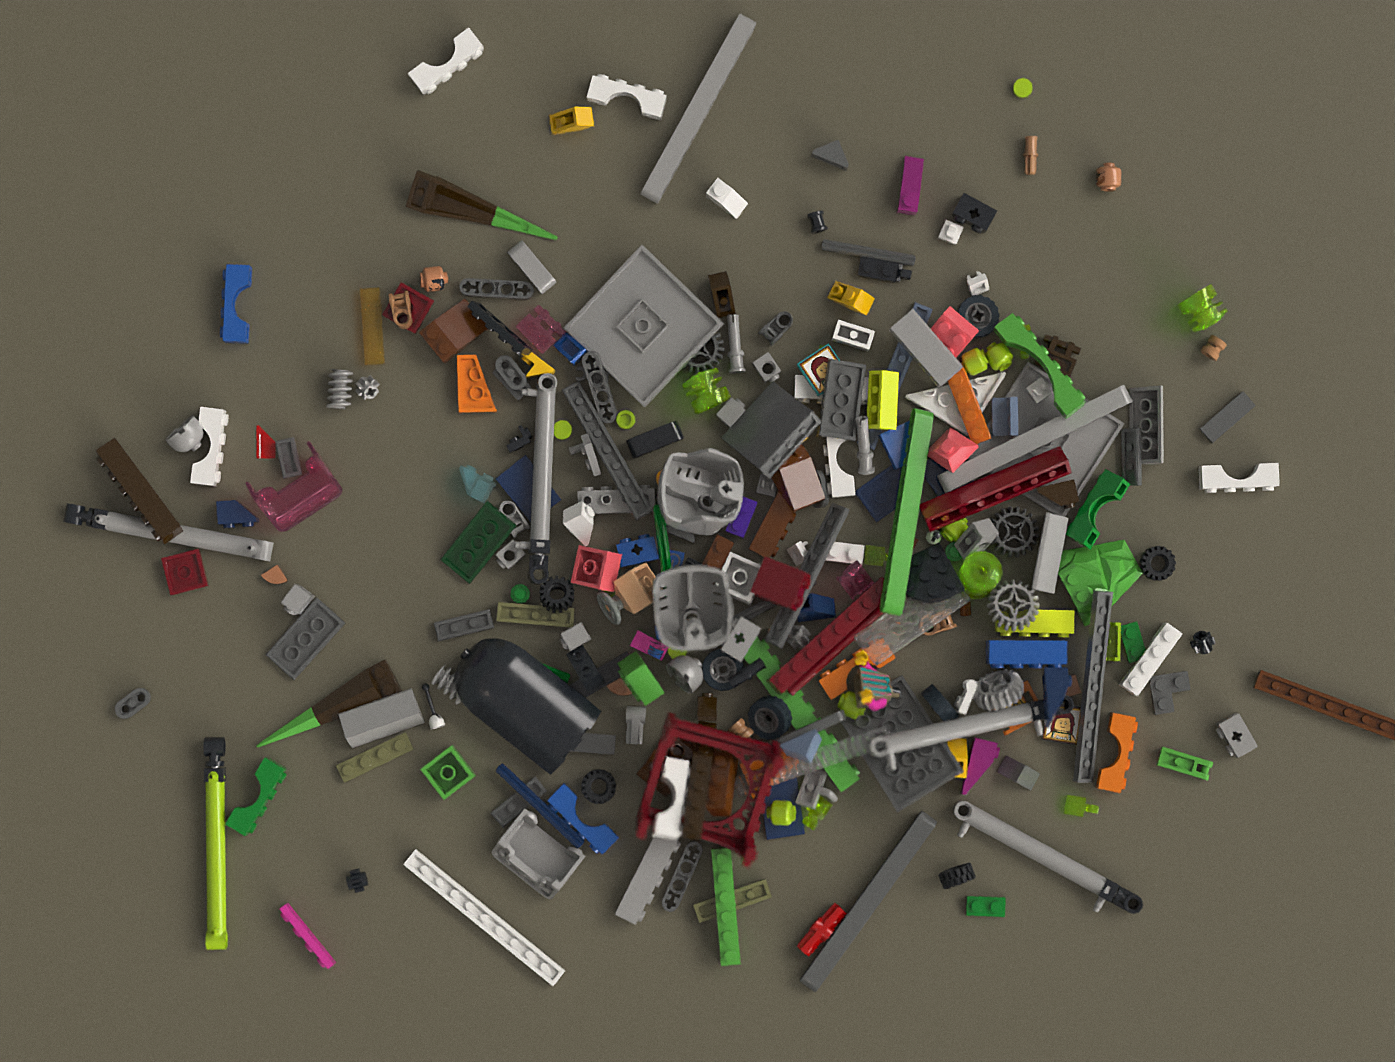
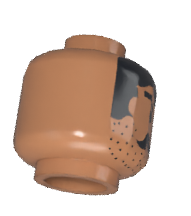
[420,266,448,292]

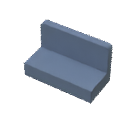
[991,397,1018,436]

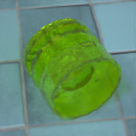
[1177,284,1228,333]
[682,368,731,415]
[957,551,1002,599]

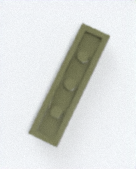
[497,602,575,628]
[336,732,414,783]
[693,878,772,923]

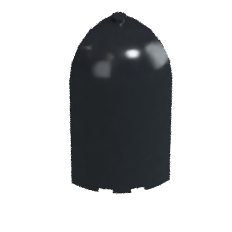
[454,638,602,775]

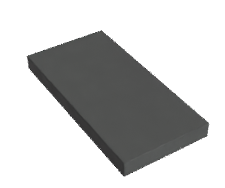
[817,359,866,441]
[265,597,346,680]

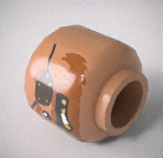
[1096,163,1121,191]

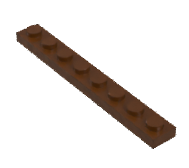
[1253,670,1395,741]

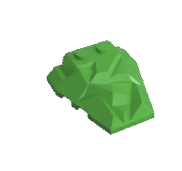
[1058,540,1143,627]

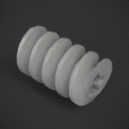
[326,369,353,409]
[431,665,463,704]

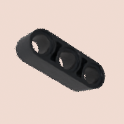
[626,420,684,459]

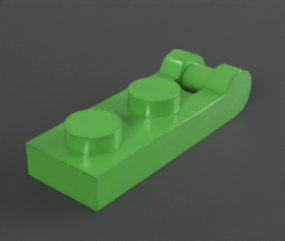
[1156,747,1213,781]

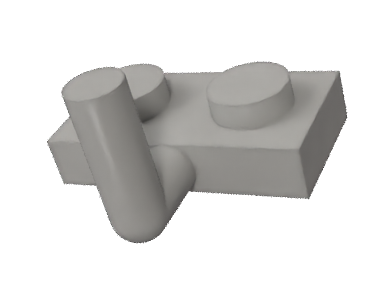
[569,434,601,476]
[796,767,838,810]

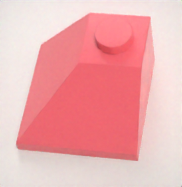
[928,427,978,473]

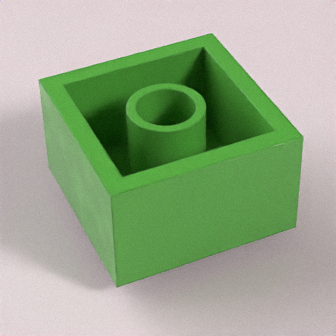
[617,651,664,706]
[421,745,476,800]

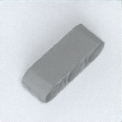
[507,240,557,294]

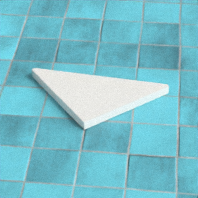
[905,372,1006,436]

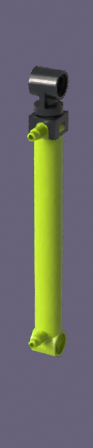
[203,737,228,950]

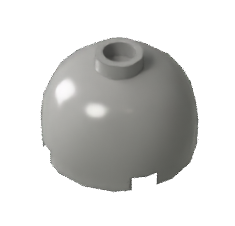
[165,415,204,452]
[666,655,703,694]

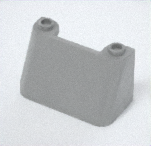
[491,809,585,899]

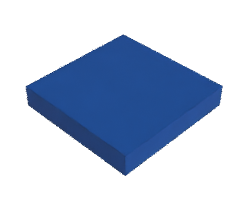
[878,421,910,470]

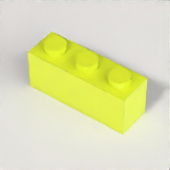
[867,370,899,430]

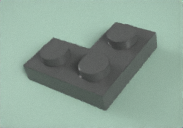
[1149,671,1191,715]

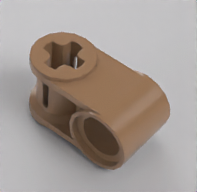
[389,290,412,329]
[918,609,957,636]

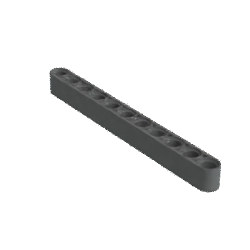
[799,811,937,992]

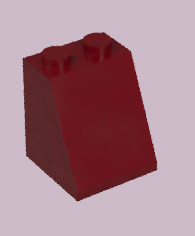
[750,556,811,611]

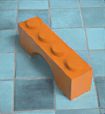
[818,638,896,700]
[1095,712,1138,793]

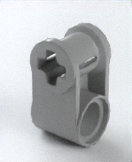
[499,501,530,538]

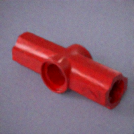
[796,902,847,957]

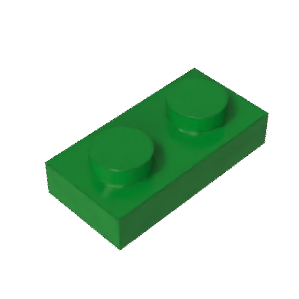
[1121,621,1146,663]
[966,896,1006,917]

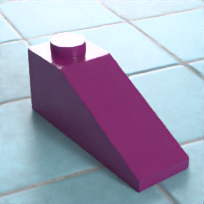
[897,156,924,216]
[960,737,1000,795]

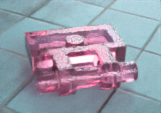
[516,305,566,354]

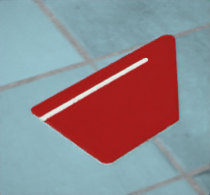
[256,425,276,458]

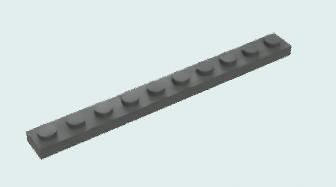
[1073,590,1113,783]

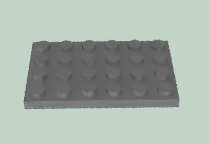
[841,675,963,813]

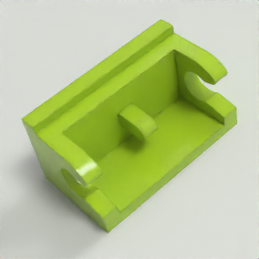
[1106,622,1121,661]

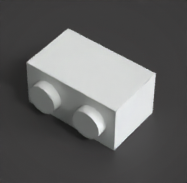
[832,320,875,352]
[825,542,865,565]

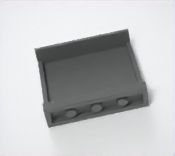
[721,382,822,479]

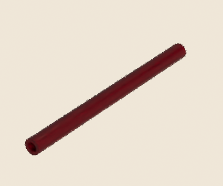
[787,605,883,696]

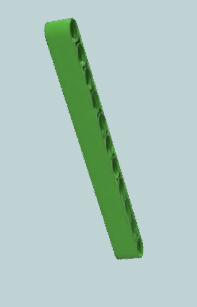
[880,408,934,616]

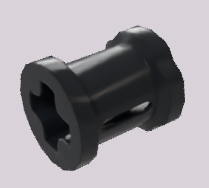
[807,210,828,234]

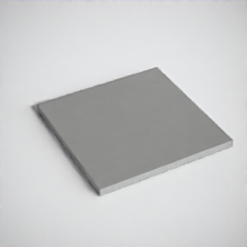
[564,244,724,407]
[968,362,1125,517]

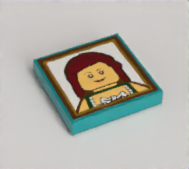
[796,343,840,396]

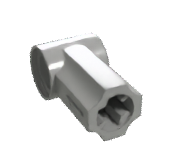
[626,706,646,744]

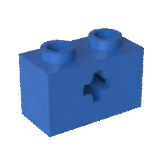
[616,534,659,567]

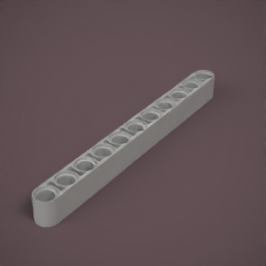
[641,14,757,204]
[937,385,1133,493]

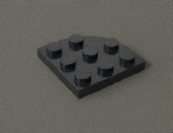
[905,542,965,603]

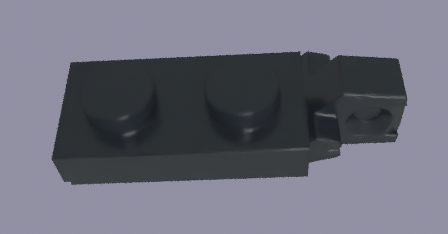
[857,256,912,283]

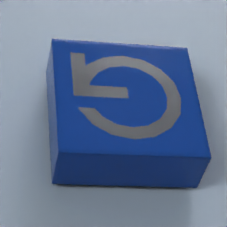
[669,550,685,568]

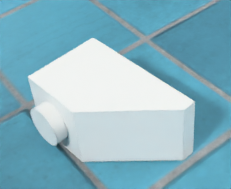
[706,178,748,219]
[563,501,594,546]

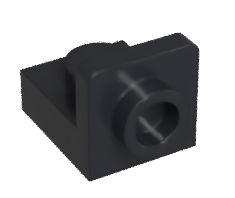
[506,425,532,453]

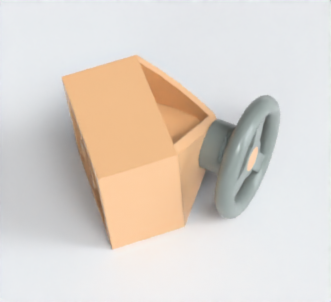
[597,562,663,625]

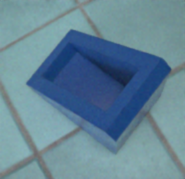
[553,332,587,366]

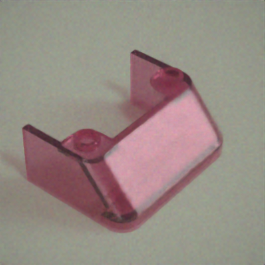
[245,441,343,532]

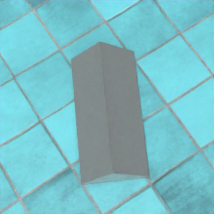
[889,309,963,388]
[1129,386,1164,465]
[1031,513,1068,594]
[339,688,425,748]

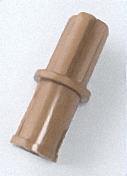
[1023,136,1038,175]

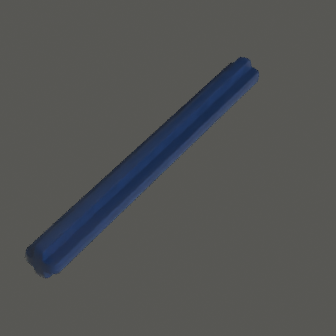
[496,763,584,849]

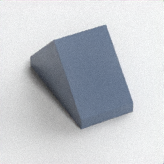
[781,729,822,764]

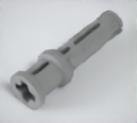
[726,315,746,374]
[856,416,875,475]

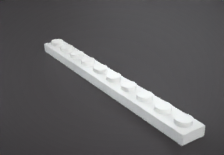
[403,849,565,986]

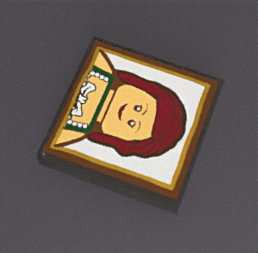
[1041,704,1081,745]

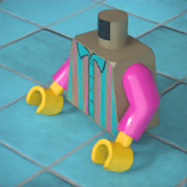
[853,651,900,711]

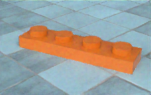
[948,367,992,444]

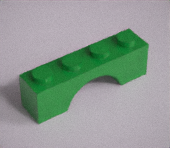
[1066,469,1130,550]
[225,757,287,836]

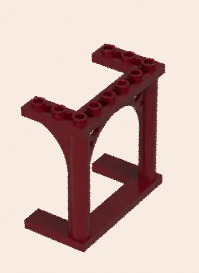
[635,712,786,868]

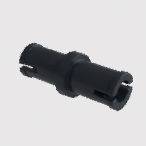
[728,657,767,689]

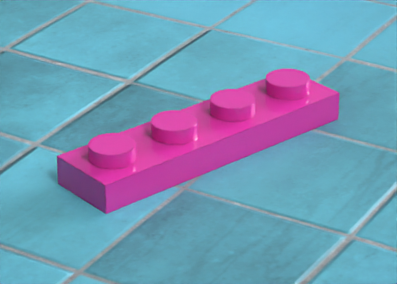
[280,903,336,969]

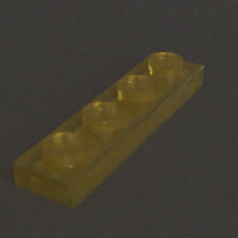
[360,287,385,365]

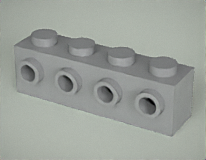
[577,485,655,514]

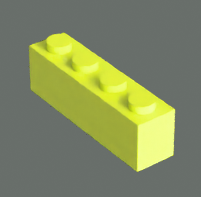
[995,609,1075,637]

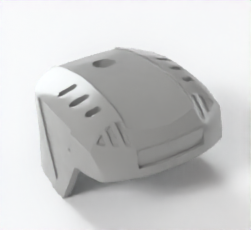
[658,448,744,535]
[652,565,732,650]

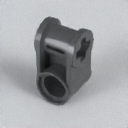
[758,311,793,346]

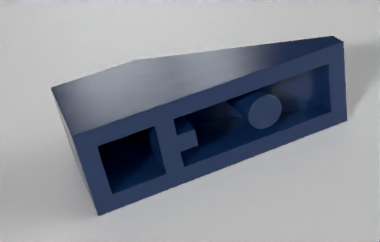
[1042,667,1072,728]

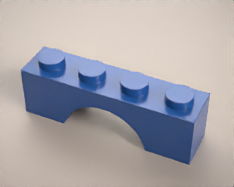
[220,264,252,344]
[547,783,619,855]

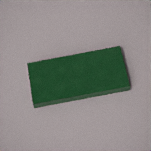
[440,501,517,584]

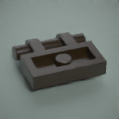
[1034,334,1081,377]

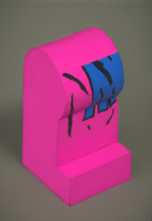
[630,630,669,661]

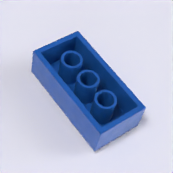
[986,641,1067,668]

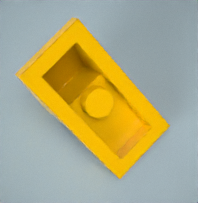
[521,352,555,378]

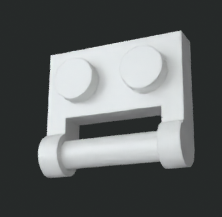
[954,679,977,715]

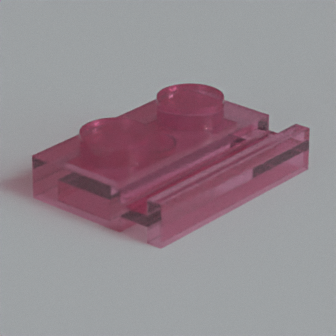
[836,560,874,600]

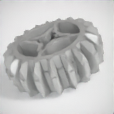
[987,580,1040,632]
[973,669,1024,712]

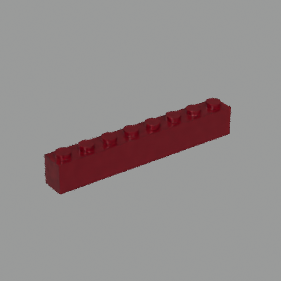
[919,446,1072,532]
[767,577,884,695]

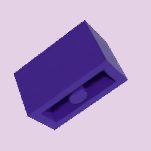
[725,496,758,539]

